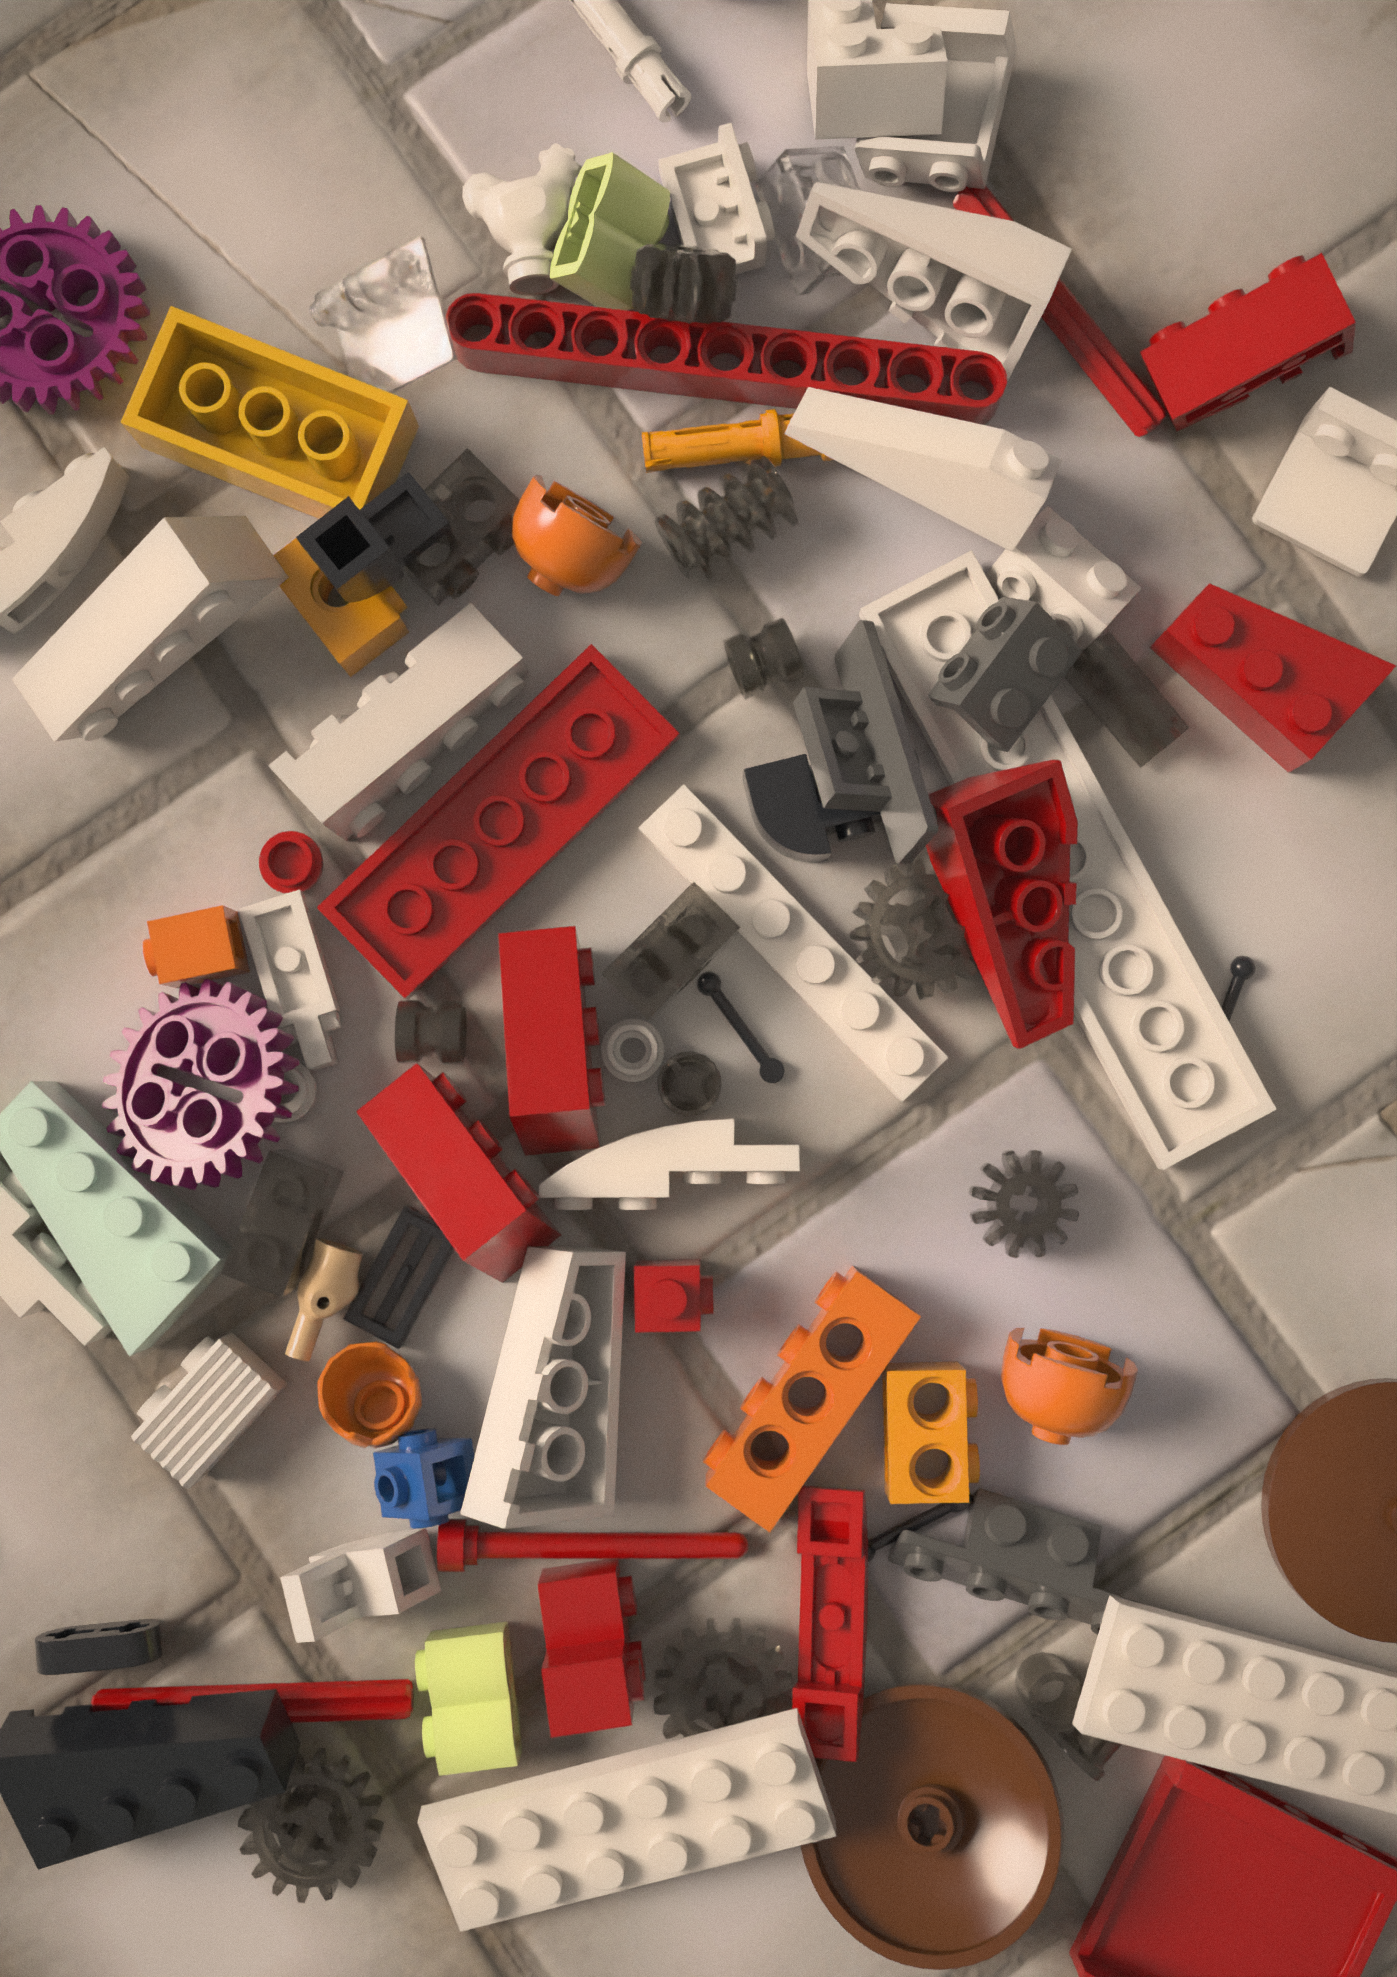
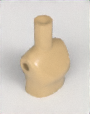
[285,1238,363,1362]

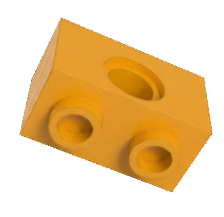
[273,538,409,677]

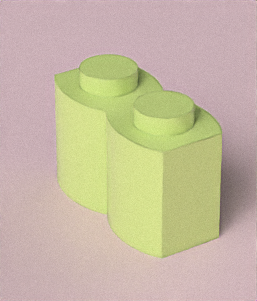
[550,152,670,310]
[415,1622,522,1776]

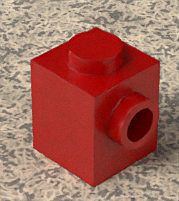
[634,1259,714,1333]

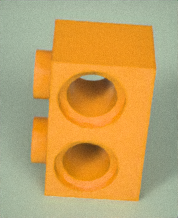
[882,1361,980,1504]

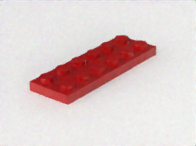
[316,644,680,1000]

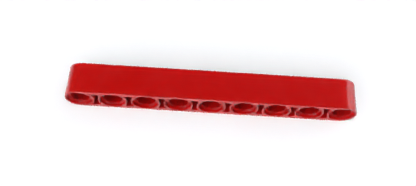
[445,293,1007,425]

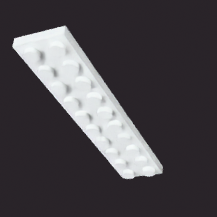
[859,550,1277,1170]

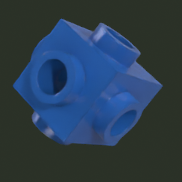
[373,1428,475,1529]

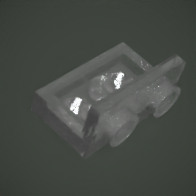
[755,146,861,295]

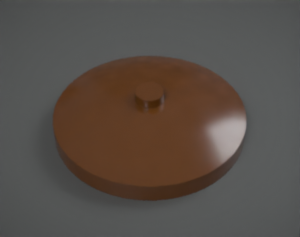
[1261,1378,1397,1643]
[800,1682,1064,1970]

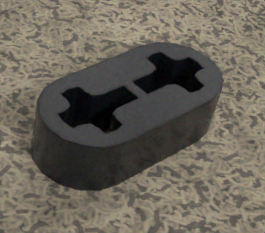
[35,1619,162,1675]

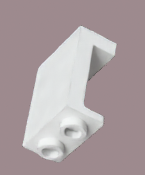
[854,3,1017,192]

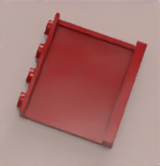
[1069,1755,1397,1977]

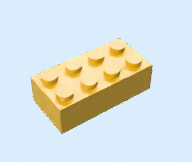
[120,306,419,519]

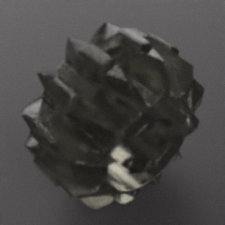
[630,243,738,324]
[969,1149,1079,1258]

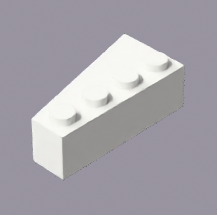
[460,1246,626,1529]

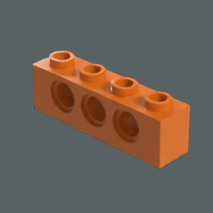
[702,1266,921,1533]

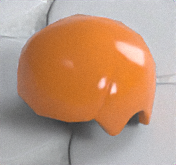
[317,1341,423,1449]

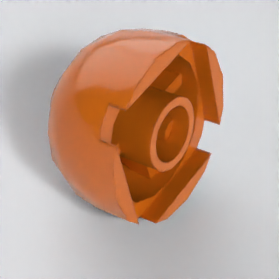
[512,474,642,596]
[1001,1327,1138,1445]

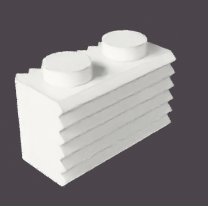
[131,1332,288,1489]

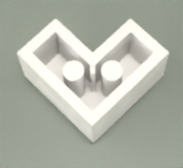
[807,0,948,140]

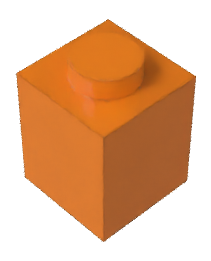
[143,905,250,988]

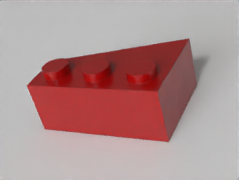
[1140,253,1356,432]
[1149,583,1397,773]
[498,926,605,1156]
[356,1063,562,1283]

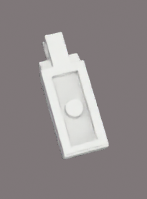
[239,889,342,1071]

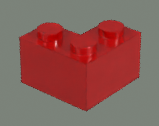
[537,1559,647,1738]

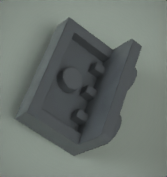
[928,597,1083,752]

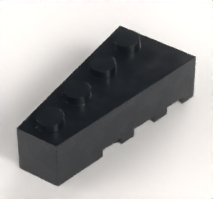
[0,1689,301,1870]

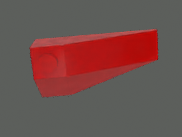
[926,759,1078,1049]

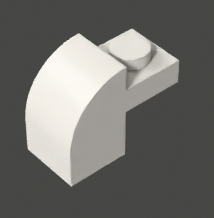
[280,1528,442,1643]

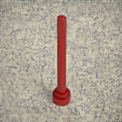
[437,1519,749,1572]

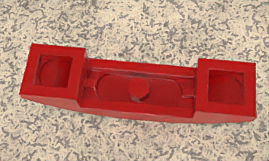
[792,1485,868,1762]

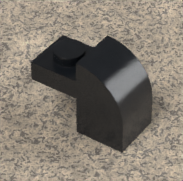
[296,472,452,602]
[742,754,882,862]

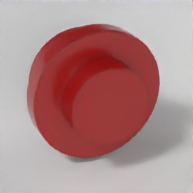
[259,831,324,894]

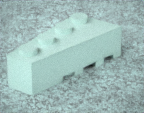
[0,1081,239,1357]

